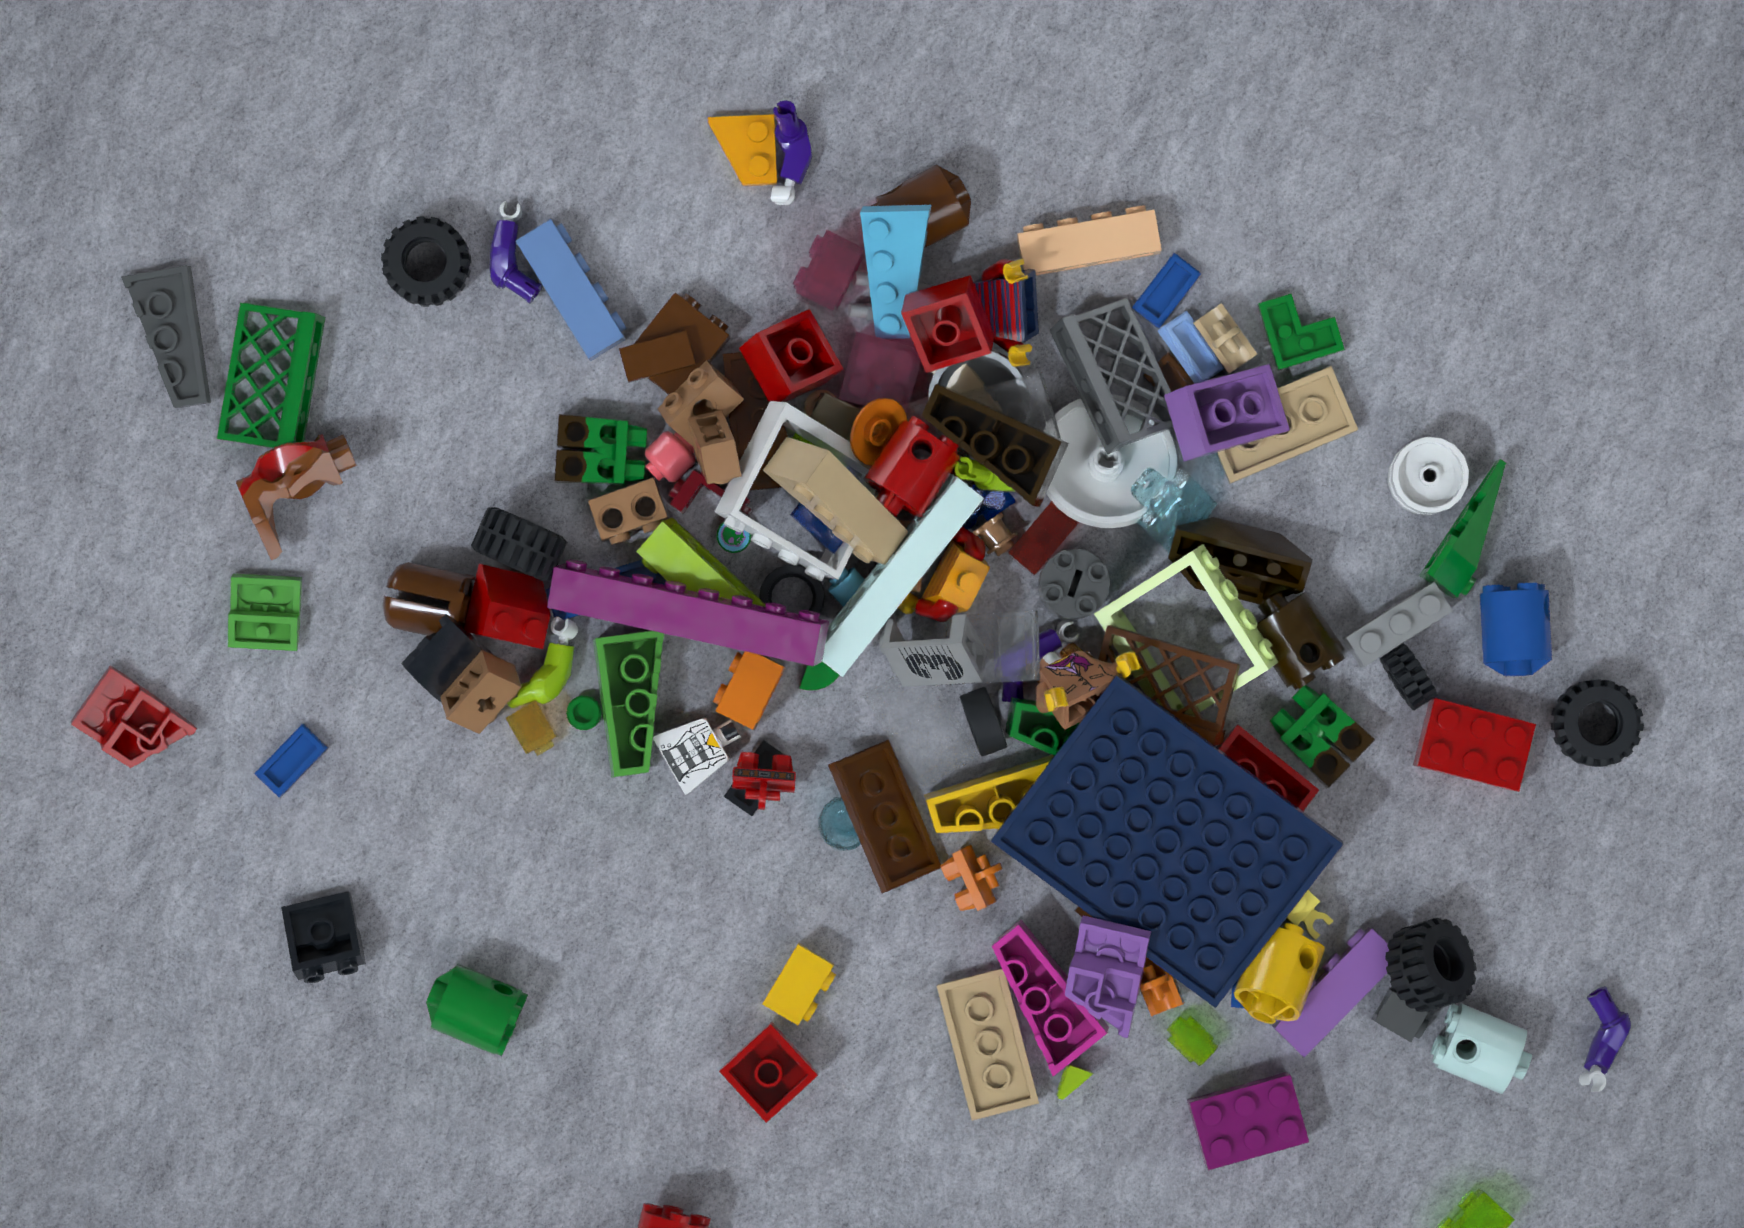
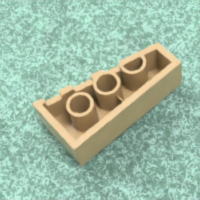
[763,437,909,565]

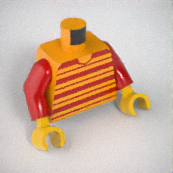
[897,526,990,622]

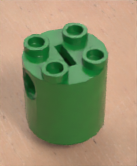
[426,964,528,1056]

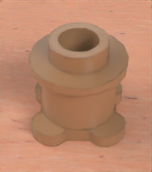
[972,512,1016,556]

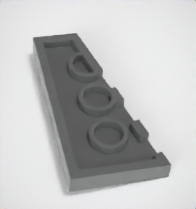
[121,265,211,408]

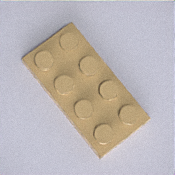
[1217,366,1358,484]
[936,968,1039,1121]

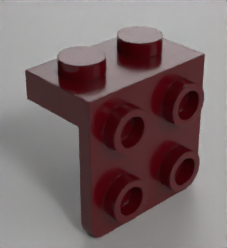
[669,470,753,517]

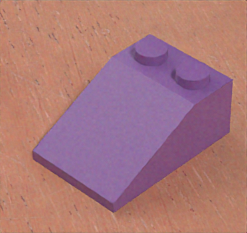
[1164,364,1290,462]

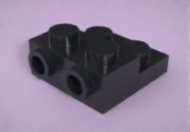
[281,891,366,983]

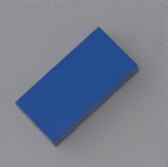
[1132,253,1201,329]
[254,724,329,798]

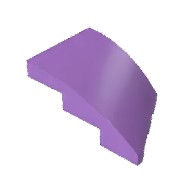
[1065,915,1151,1038]

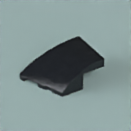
[401,614,492,703]

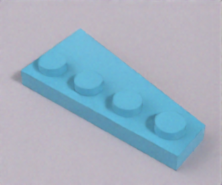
[860,205,931,339]

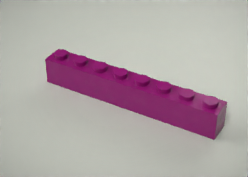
[547,559,829,666]

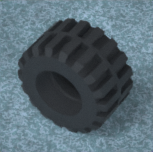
[381,216,472,307]
[471,507,568,581]
[1551,679,1644,767]
[1385,918,1477,1012]

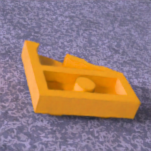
[708,114,777,186]

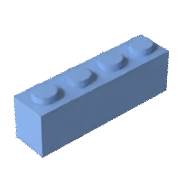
[516,219,627,361]

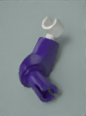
[1579,986,1631,1092]

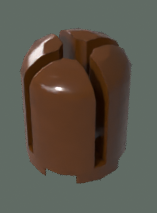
[382,562,476,636]

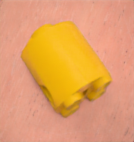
[1234,923,1325,1024]

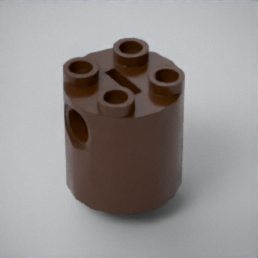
[871,164,971,248]

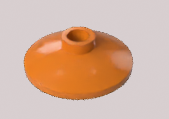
[850,398,907,466]

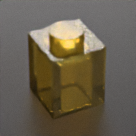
[505,700,559,756]

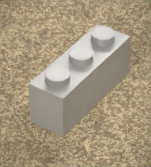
[1342,582,1453,668]

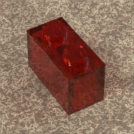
[1007,501,1079,577]

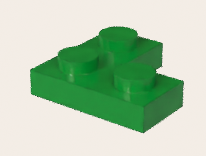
[1257,293,1345,371]

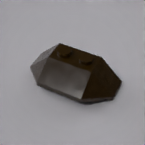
[1168,517,1313,605]

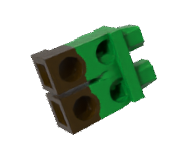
[555,414,647,485]
[1269,685,1375,789]

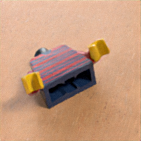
[973,258,1039,367]

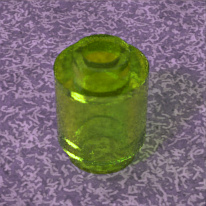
[1166,1015,1218,1066]

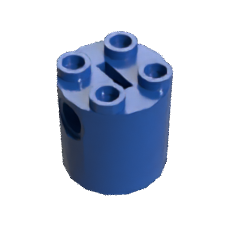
[1480,583,1552,677]

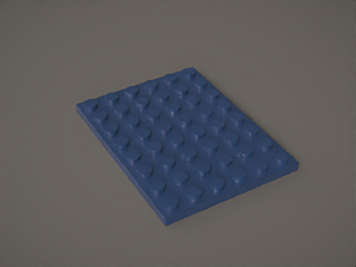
[991,674,1343,1008]

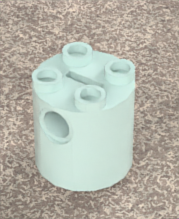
[1430,1003,1532,1094]

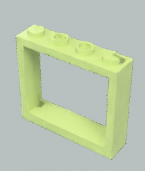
[1094,544,1278,715]

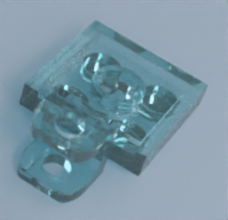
[1131,467,1217,554]

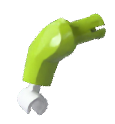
[507,617,578,709]

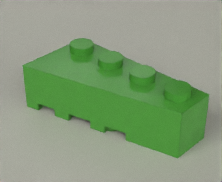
[593,631,664,778]

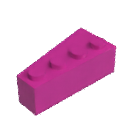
[992,919,1109,1076]

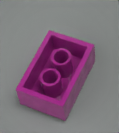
[1187,1072,1309,1171]

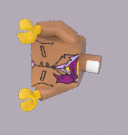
[1036,651,1141,729]

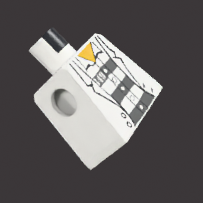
[653,717,741,795]

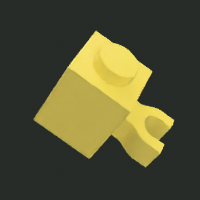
[1286,890,1334,940]

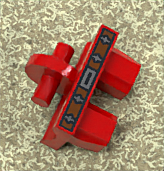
[732,752,796,810]

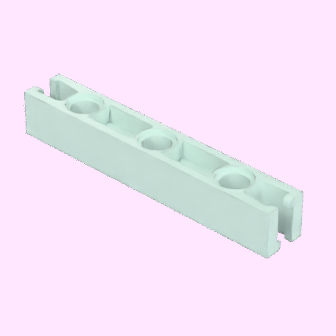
[822,474,984,677]

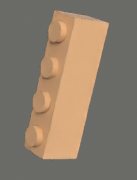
[1017,205,1162,276]

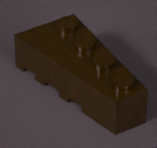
[921,384,1069,507]

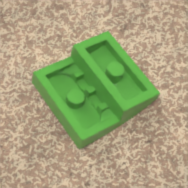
[228,573,302,651]

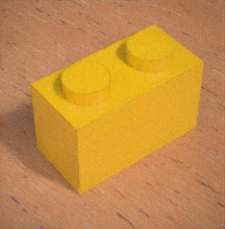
[762,943,836,1025]

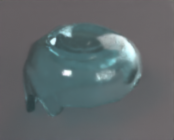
[818,797,861,851]

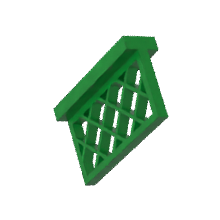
[217,302,326,448]

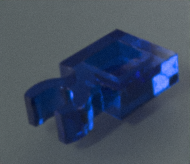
[963,485,1016,530]

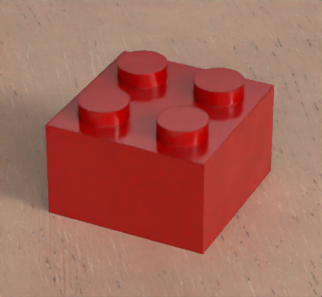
[901,275,995,373]
[739,309,843,402]
[719,1022,818,1123]

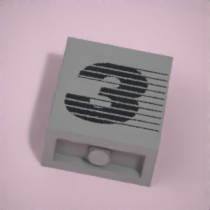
[879,614,987,687]

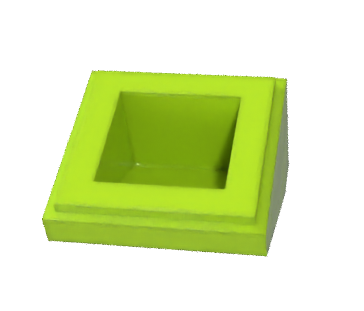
[1056,1064,1093,1100]

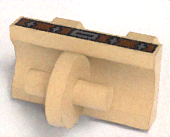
[1193,303,1257,375]

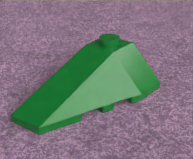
[1419,459,1506,599]

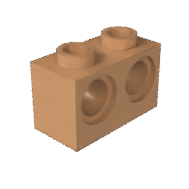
[688,410,742,485]
[588,478,669,545]

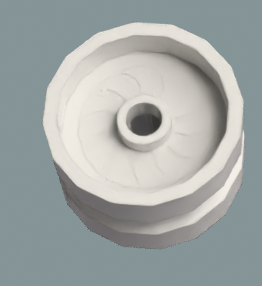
[1387,437,1469,516]

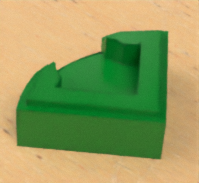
[799,661,840,691]

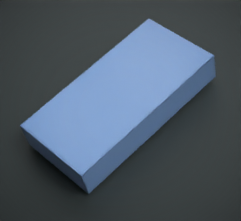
[1158,311,1224,384]

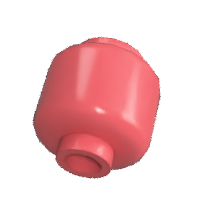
[645,431,696,482]

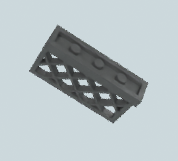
[1050,298,1174,454]

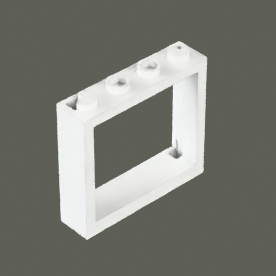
[715,401,878,581]

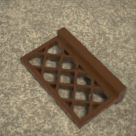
[1098,625,1240,746]

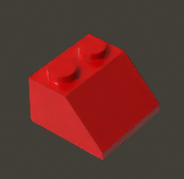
[464,564,551,649]

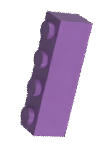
[1272,927,1389,1057]

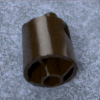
[1257,591,1345,690]

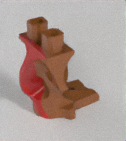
[236,434,357,560]

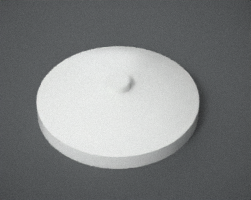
[1044,394,1177,528]

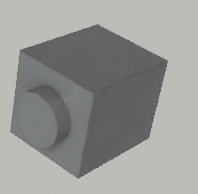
[1371,989,1429,1042]

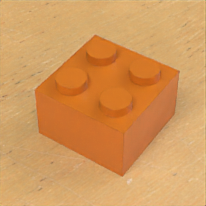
[713,651,786,730]

